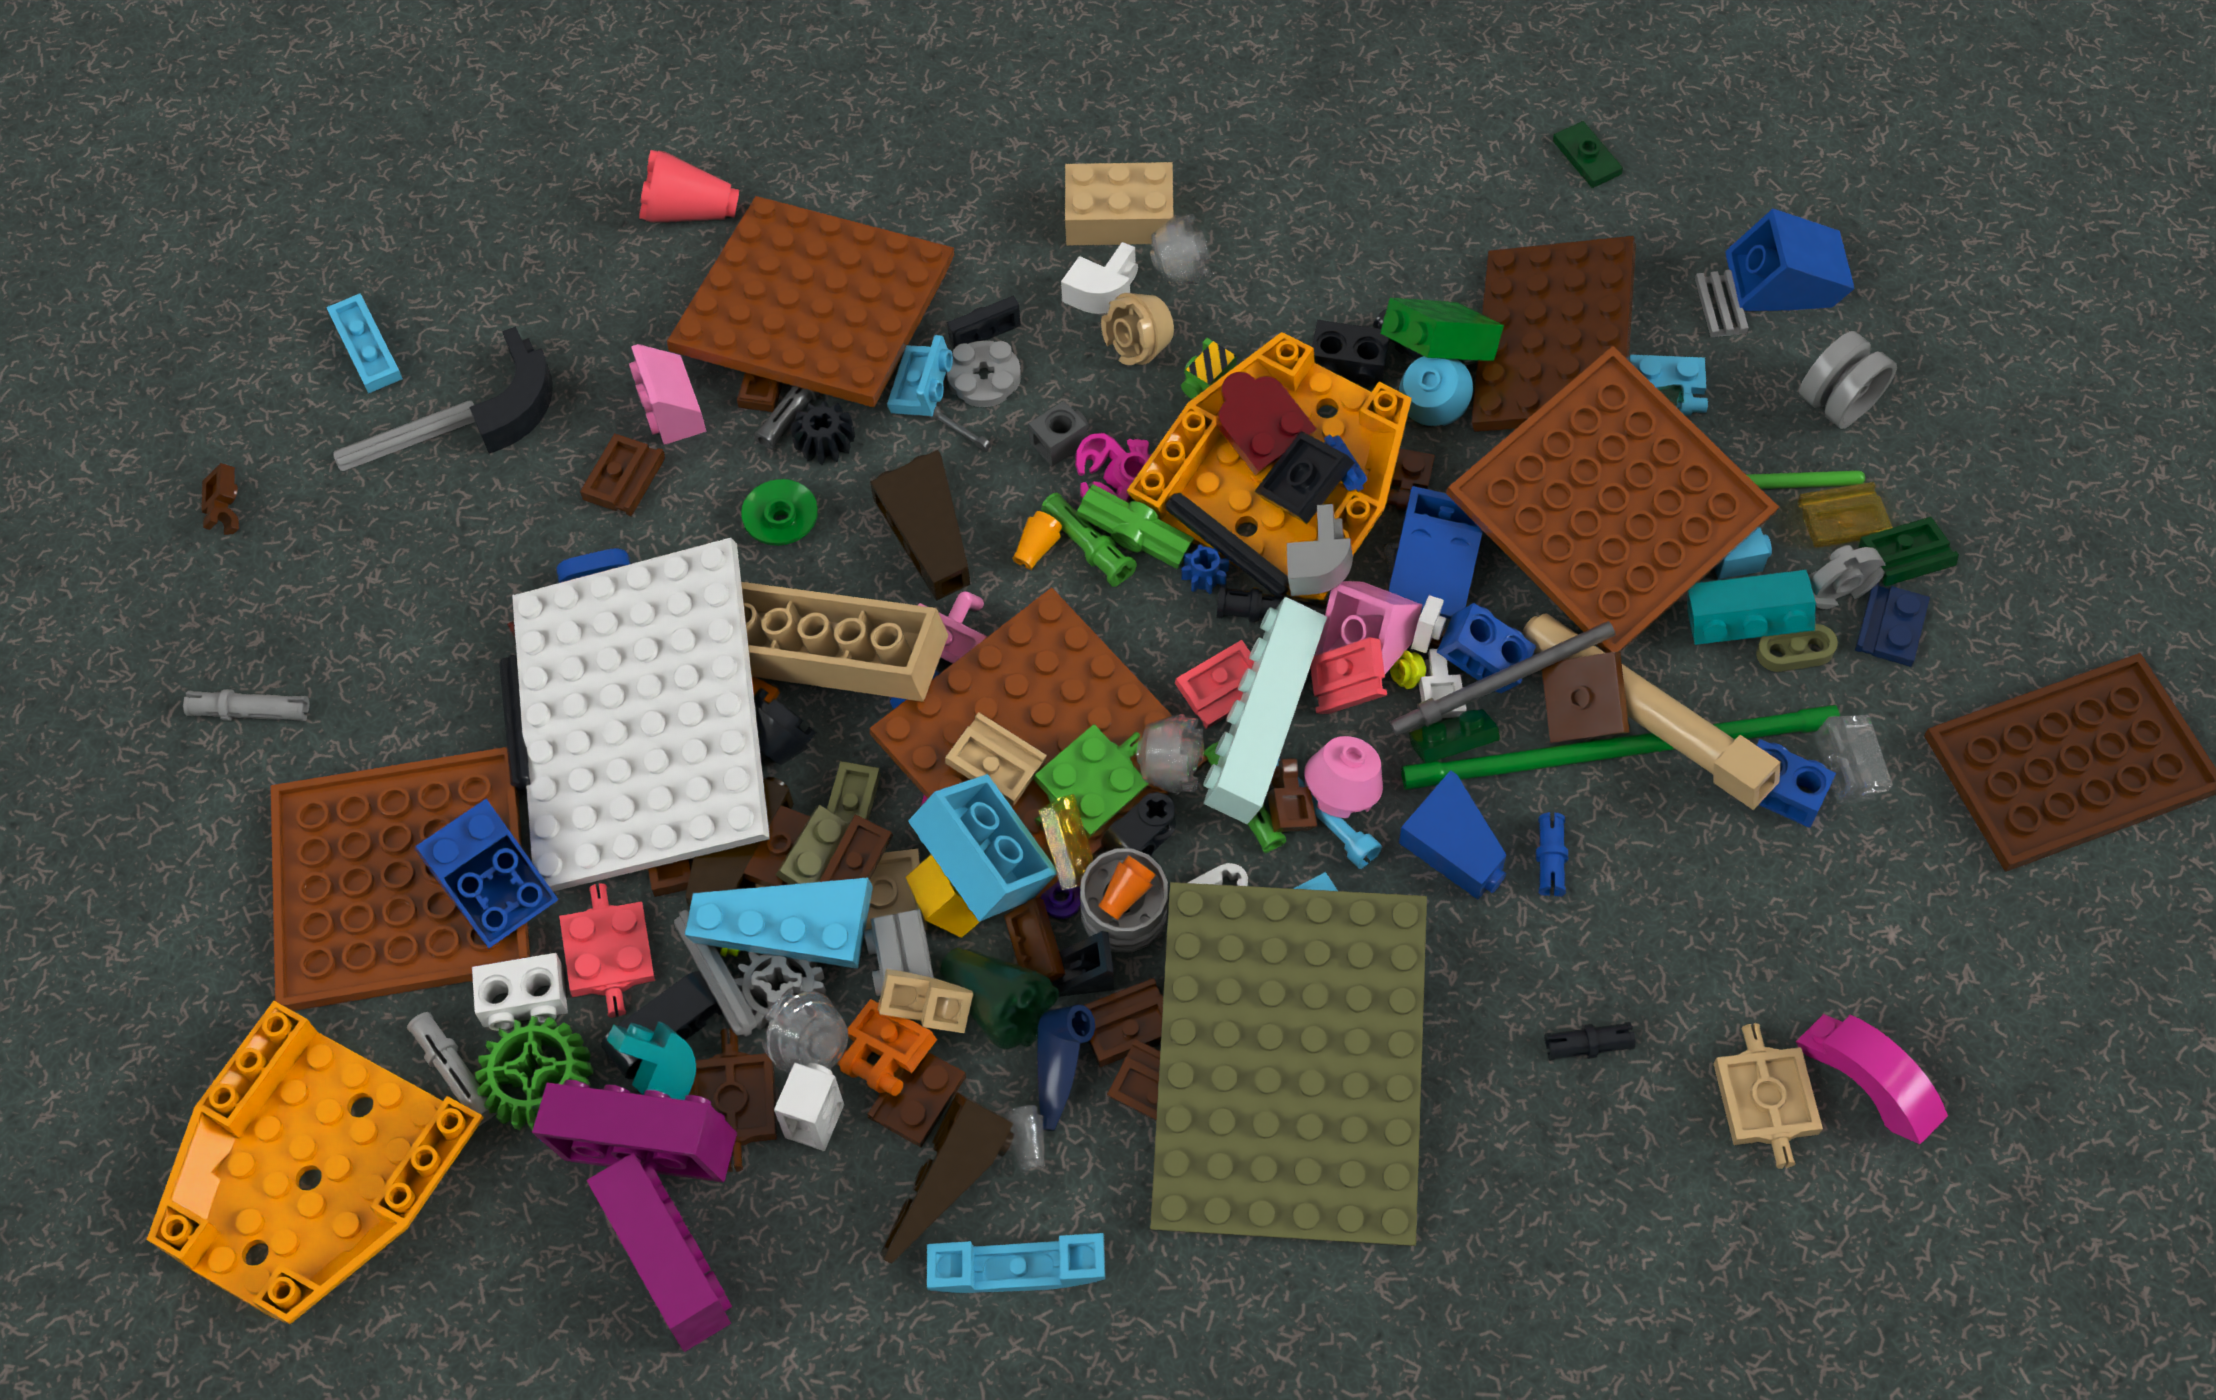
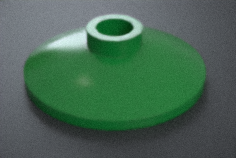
[741,479,818,546]

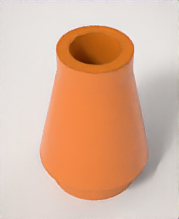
[1098,855,1156,920]

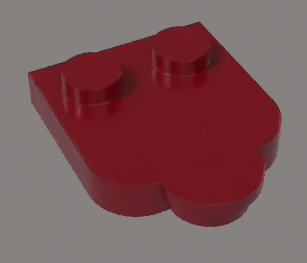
[1216,372,1317,476]

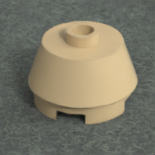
[1101,293,1174,365]

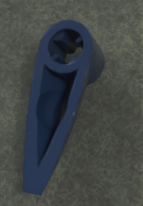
[1037,1005,1095,1131]

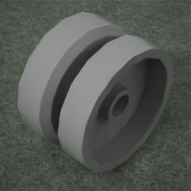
[1799,331,1897,429]

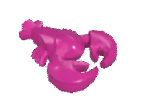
[1075,433,1152,502]

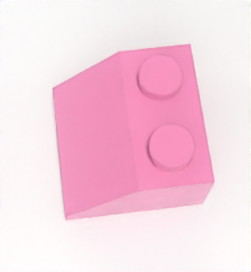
[1315,581,1422,674]

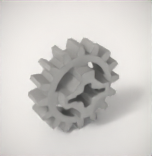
[734,952,826,1033]

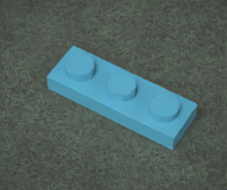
[326,293,403,394]

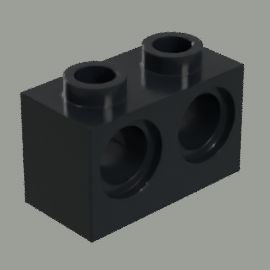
[1312,320,1390,387]

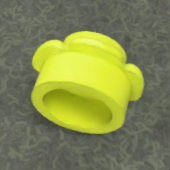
[1390,650,1426,689]

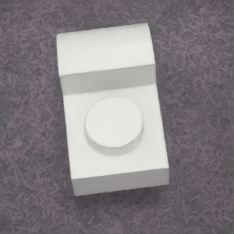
[1061,242,1138,314]

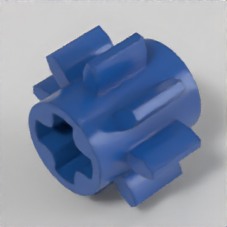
[1181,544,1229,594]

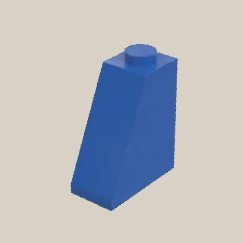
[1399,770,1506,899]

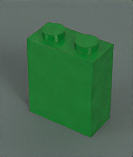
[1380,298,1504,361]

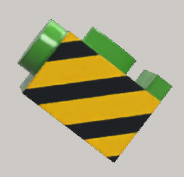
[1181,338,1237,399]

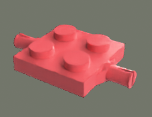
[559,883,655,1018]

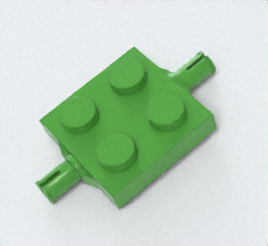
[1033,724,1149,839]

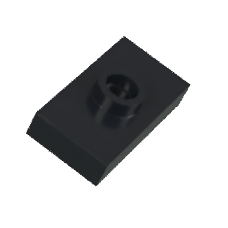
[947,295,1021,349]

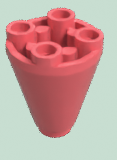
[639,150,740,223]

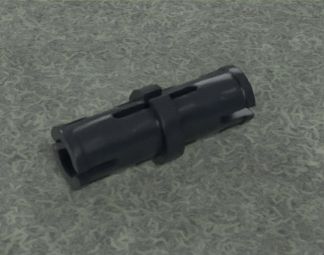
[1544,1022,1635,1061]

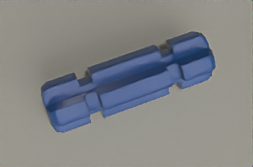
[1324,435,1367,492]

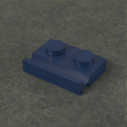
[1855,582,1930,667]

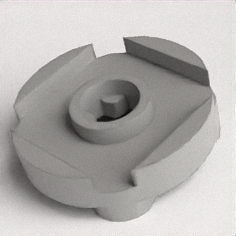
[947,341,1021,407]
[1808,545,1886,609]

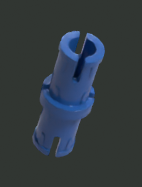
[1536,812,1569,897]

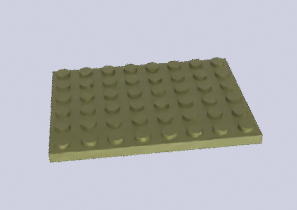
[1150,882,1427,1246]

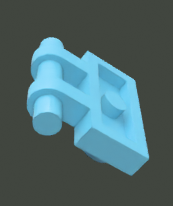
[1629,354,1708,416]

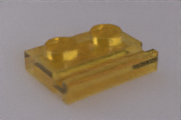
[1797,482,1892,548]
[1039,794,1093,890]

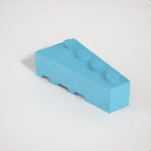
[685,878,873,969]

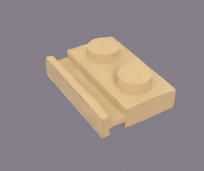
[945,712,1047,806]

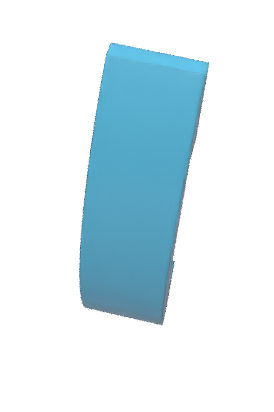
[927,1233,1105,1293]

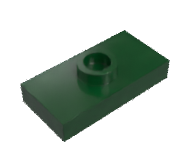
[1553,121,1623,188]

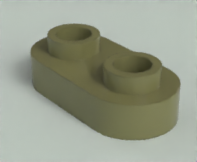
[1756,624,1838,672]

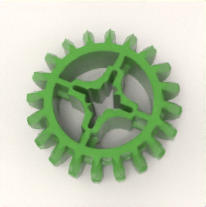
[475,1016,593,1130]

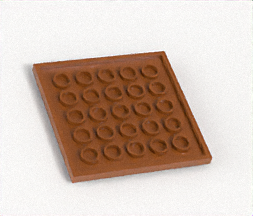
[667,196,954,407]
[1446,346,1779,653]
[870,587,1208,899]
[271,747,530,1011]

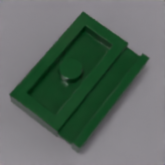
[1858,517,1959,587]

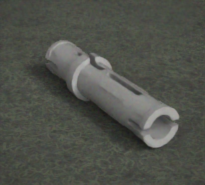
[183,689,310,721]
[407,1012,497,1126]

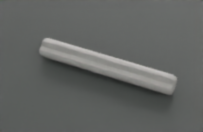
[333,401,475,471]
[674,910,757,1036]

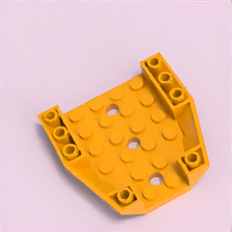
[1127,332,1412,600]
[147,1001,484,1324]

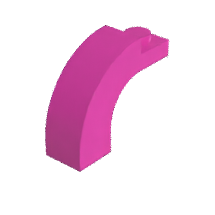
[1796,1014,1948,1144]

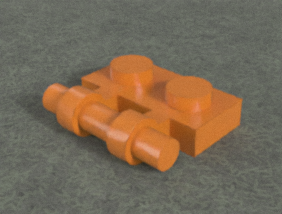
[831,999,937,1096]

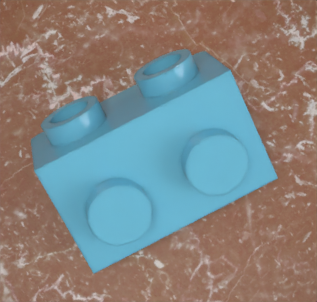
[887,335,953,416]

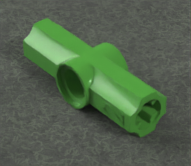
[1077,484,1194,569]

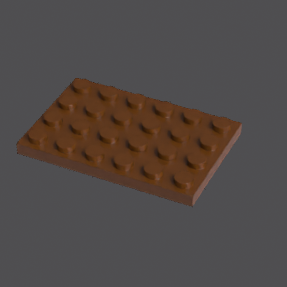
[1471,236,1636,432]
[1924,653,2216,872]

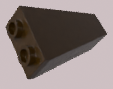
[870,450,971,601]
[685,777,794,909]

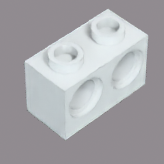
[472,953,568,1031]
[774,1062,844,1151]

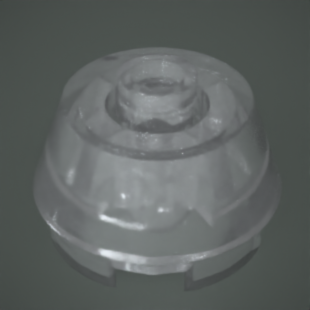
[1150,213,1213,284]
[1137,714,1204,795]
[762,991,848,1073]

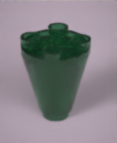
[940,947,1059,1050]

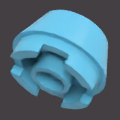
[1399,356,1473,426]

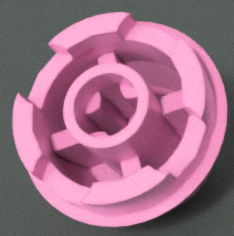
[1304,736,1383,818]

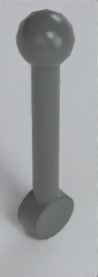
[928,406,991,452]

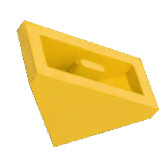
[905,854,981,938]

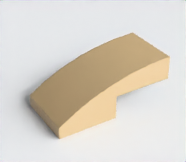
[878,969,973,1033]

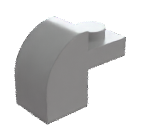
[1287,504,1353,596]

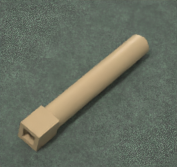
[1523,613,1781,810]

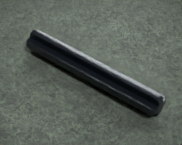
[1165,493,1290,597]
[499,655,531,791]

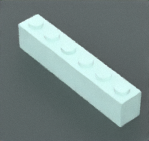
[1203,597,1327,824]

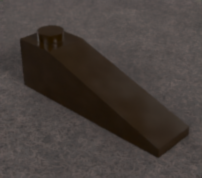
[880,1092,1015,1264]

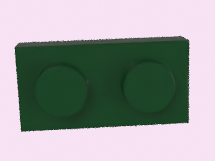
[1409,709,1500,763]

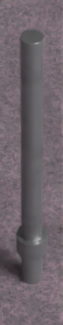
[1390,621,1616,736]

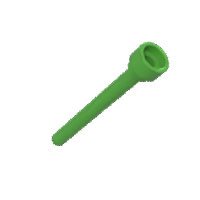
[1746,471,1865,489]

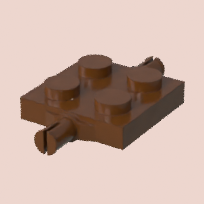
[689,1028,777,1172]

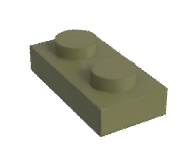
[827,761,881,824]
[775,805,850,885]

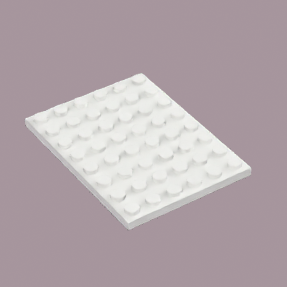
[512,538,770,891]

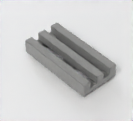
[1695,270,1749,337]

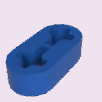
[557,548,631,583]

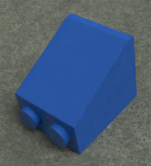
[1725,209,1855,311]

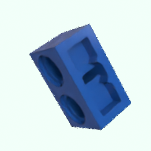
[1437,603,1536,693]
[1756,739,1836,828]

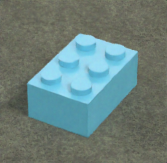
[908,774,1059,922]

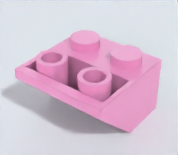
[629,344,707,445]

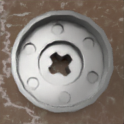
[1080,849,1168,952]

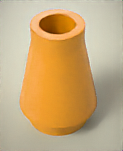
[1012,511,1062,570]

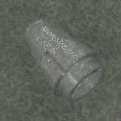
[1003,1105,1046,1173]

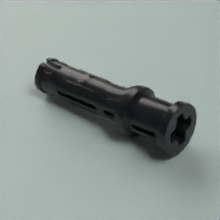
[1216,584,1328,623]

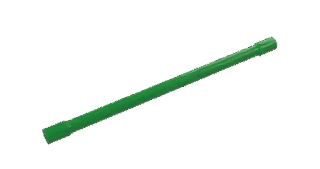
[1401,705,1841,790]

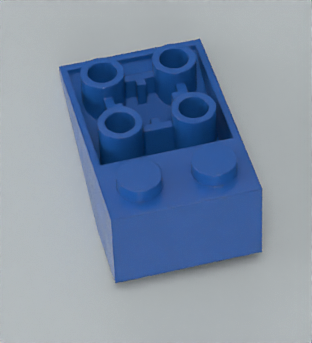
[1388,486,1483,620]
[415,799,559,949]

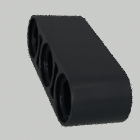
[601,971,723,1079]

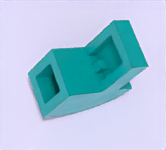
[607,1021,696,1100]

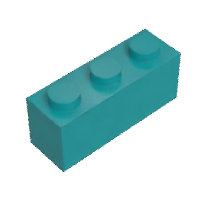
[1687,570,1816,645]

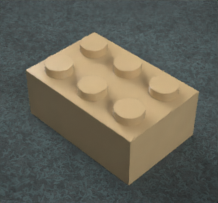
[1065,162,1174,245]

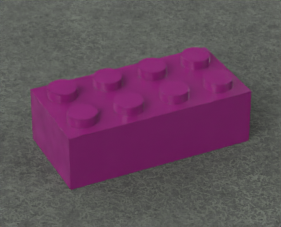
[532,1079,737,1183]
[586,1152,732,1352]

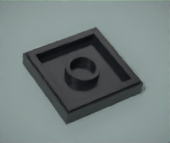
[1255,431,1355,524]

